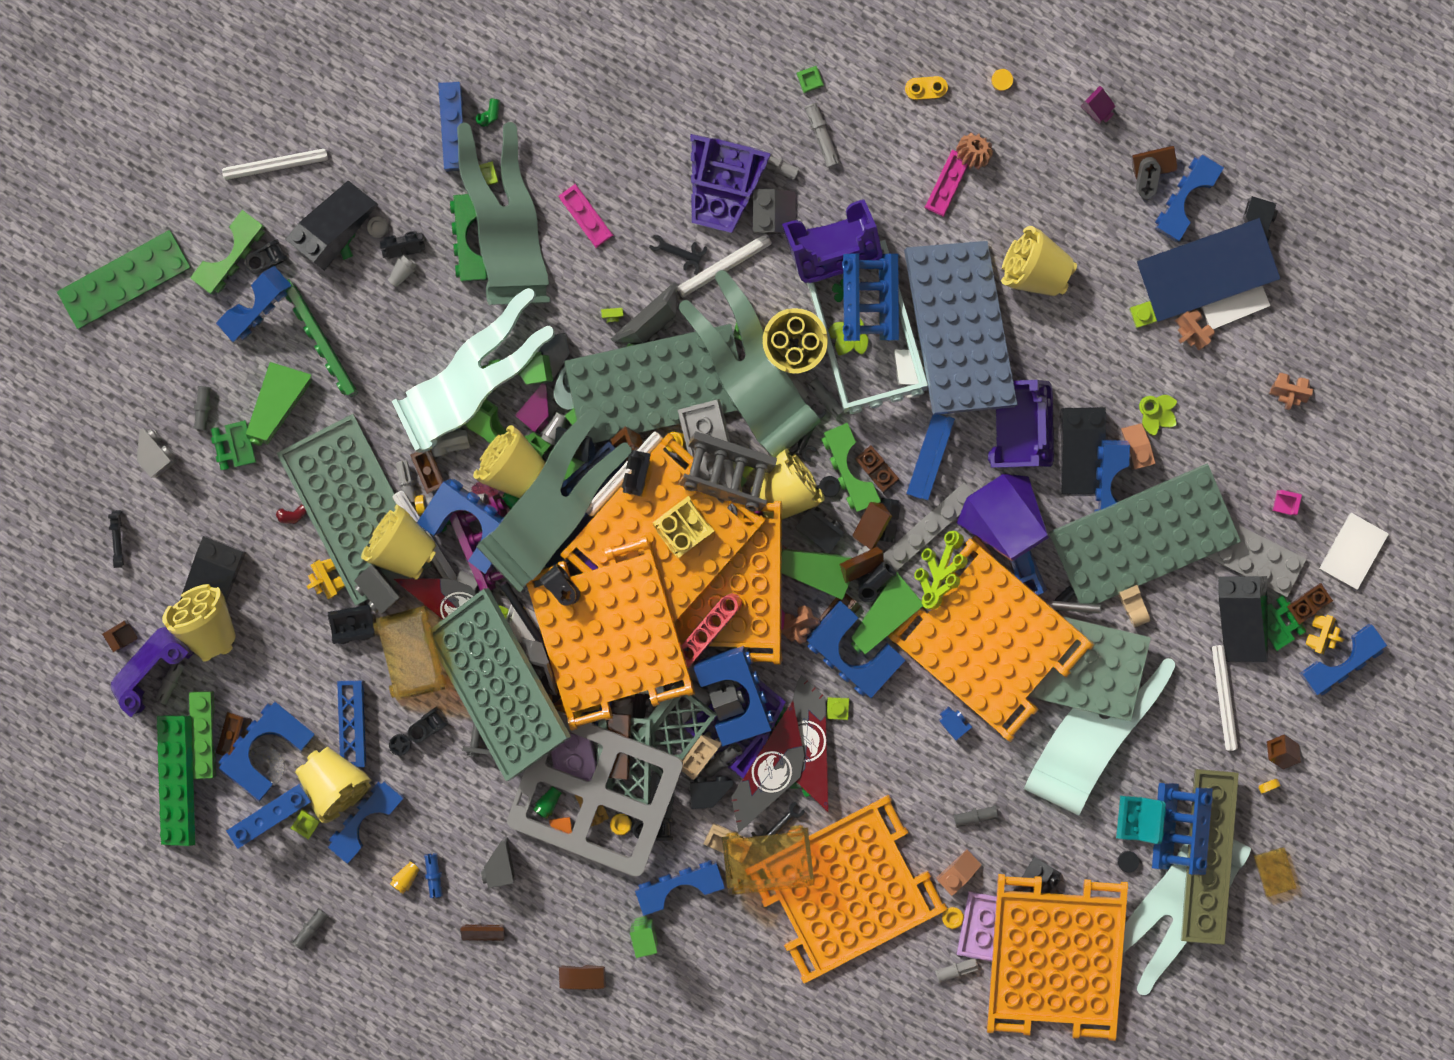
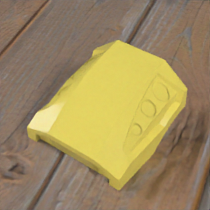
[652,496,714,559]

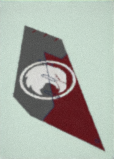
[394,579,476,619]
[792,675,828,812]
[731,701,804,833]

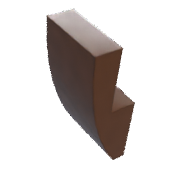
[855,445,900,494]
[1287,583,1333,624]
[559,965,606,989]

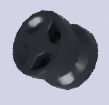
[389,734,411,756]

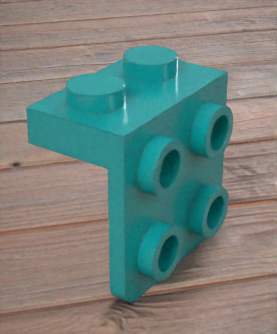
[1116,795,1166,844]

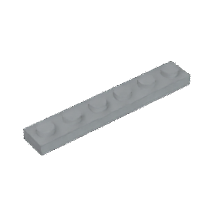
[884,482,973,571]

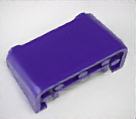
[782,199,882,283]
[988,380,1054,468]
[110,627,194,717]

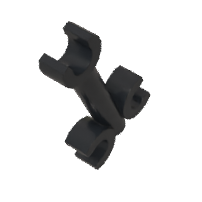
[649,235,707,275]
[788,404,826,462]
[108,510,124,568]
[751,801,805,855]

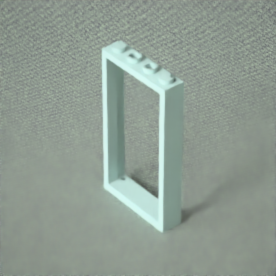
[807,240,928,414]

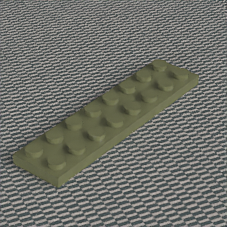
[1181,769,1239,945]

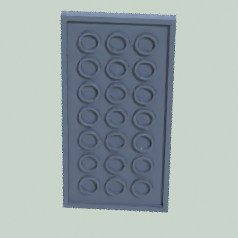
[904,241,1017,415]

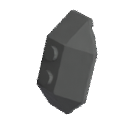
[611,281,678,344]

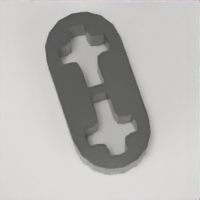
[1136,157,1161,199]

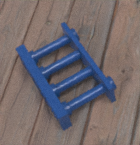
[842,254,899,341]
[226,783,311,849]
[1152,783,1213,875]

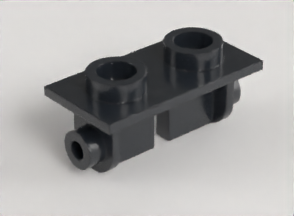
[380,231,425,259]
[621,450,651,497]
[880,498,901,543]

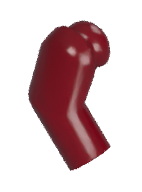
[276,504,307,524]

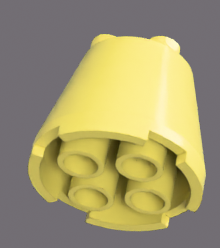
[1001,226,1077,296]
[763,308,828,374]
[473,425,546,498]
[750,449,825,520]
[361,504,436,579]
[163,584,236,662]
[295,747,372,823]

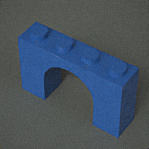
[417,479,504,574]
[807,601,905,698]
[693,646,774,746]
[218,702,315,802]

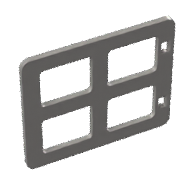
[507,710,683,876]

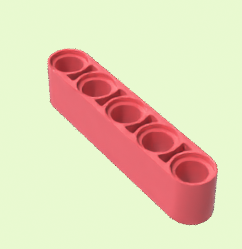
[681,593,742,670]

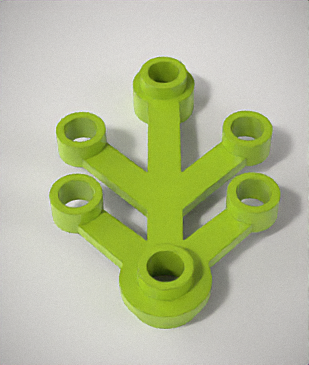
[914,531,968,610]

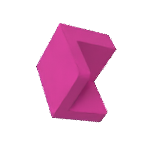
[1272,490,1302,516]

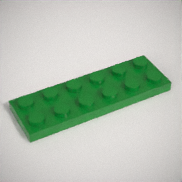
[57,230,191,330]
[285,279,358,398]
[156,715,195,846]

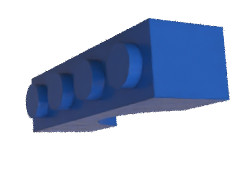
[438,82,463,172]
[1154,154,1224,243]
[216,266,291,342]
[1094,440,1130,512]
[1010,550,1047,595]
[1299,624,1387,696]
[328,780,405,864]
[635,860,725,916]

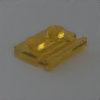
[1253,847,1296,897]

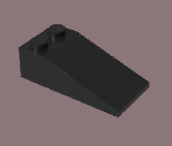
[285,180,378,271]
[1060,407,1106,494]
[180,536,246,602]
[1218,576,1268,662]

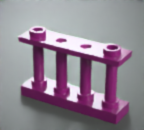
[450,494,508,591]

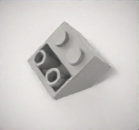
[137,428,177,478]

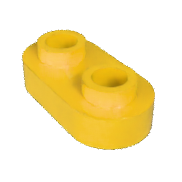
[905,76,948,100]

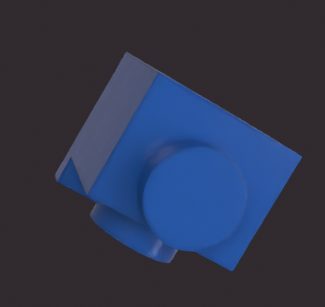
[938,706,972,740]

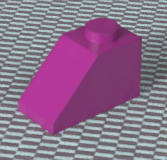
[1080,86,1116,124]
[515,383,549,433]

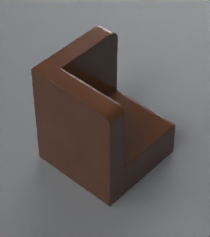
[610,426,643,461]
[102,620,138,652]
[1267,734,1301,769]

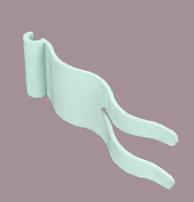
[392,288,555,453]
[1024,658,1175,816]
[1123,835,1251,995]

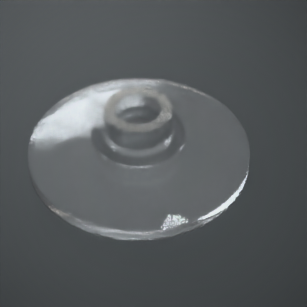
[249,746,285,787]

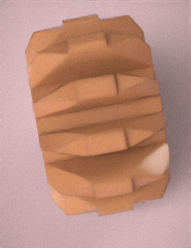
[956,133,993,170]

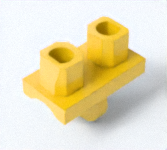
[306,559,345,599]
[1306,615,1344,655]

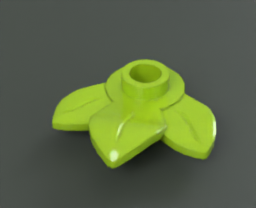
[828,319,868,356]
[1139,395,1177,435]

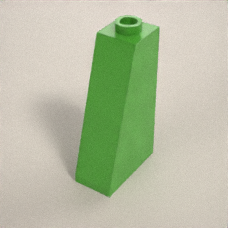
[246,362,312,446]
[781,548,852,600]
[850,572,923,654]

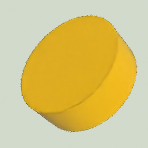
[991,69,1013,91]
[415,495,426,517]
[1258,778,1281,794]
[610,813,632,835]
[942,907,964,929]

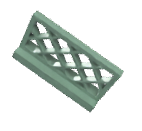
[633,681,717,777]
[597,717,652,804]

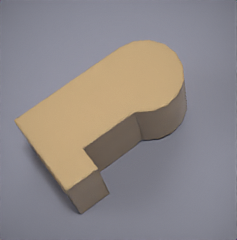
[1119,585,1150,628]

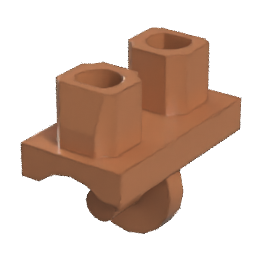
[1175,309,1215,350]
[1269,373,1313,410]
[781,605,820,644]

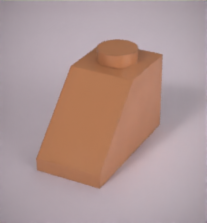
[1121,423,1155,470]
[936,849,981,896]

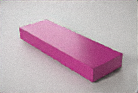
[925,150,968,217]
[558,184,613,248]

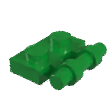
[211,420,256,471]
[1268,595,1306,651]

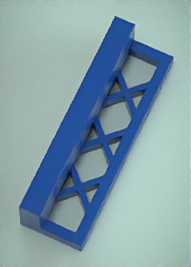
[906,414,955,501]
[337,680,367,767]

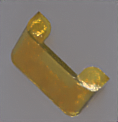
[373,605,448,701]
[722,825,814,895]

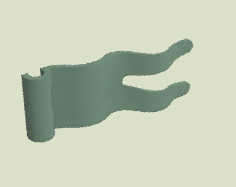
[457,122,550,305]
[679,270,821,457]
[477,408,631,592]

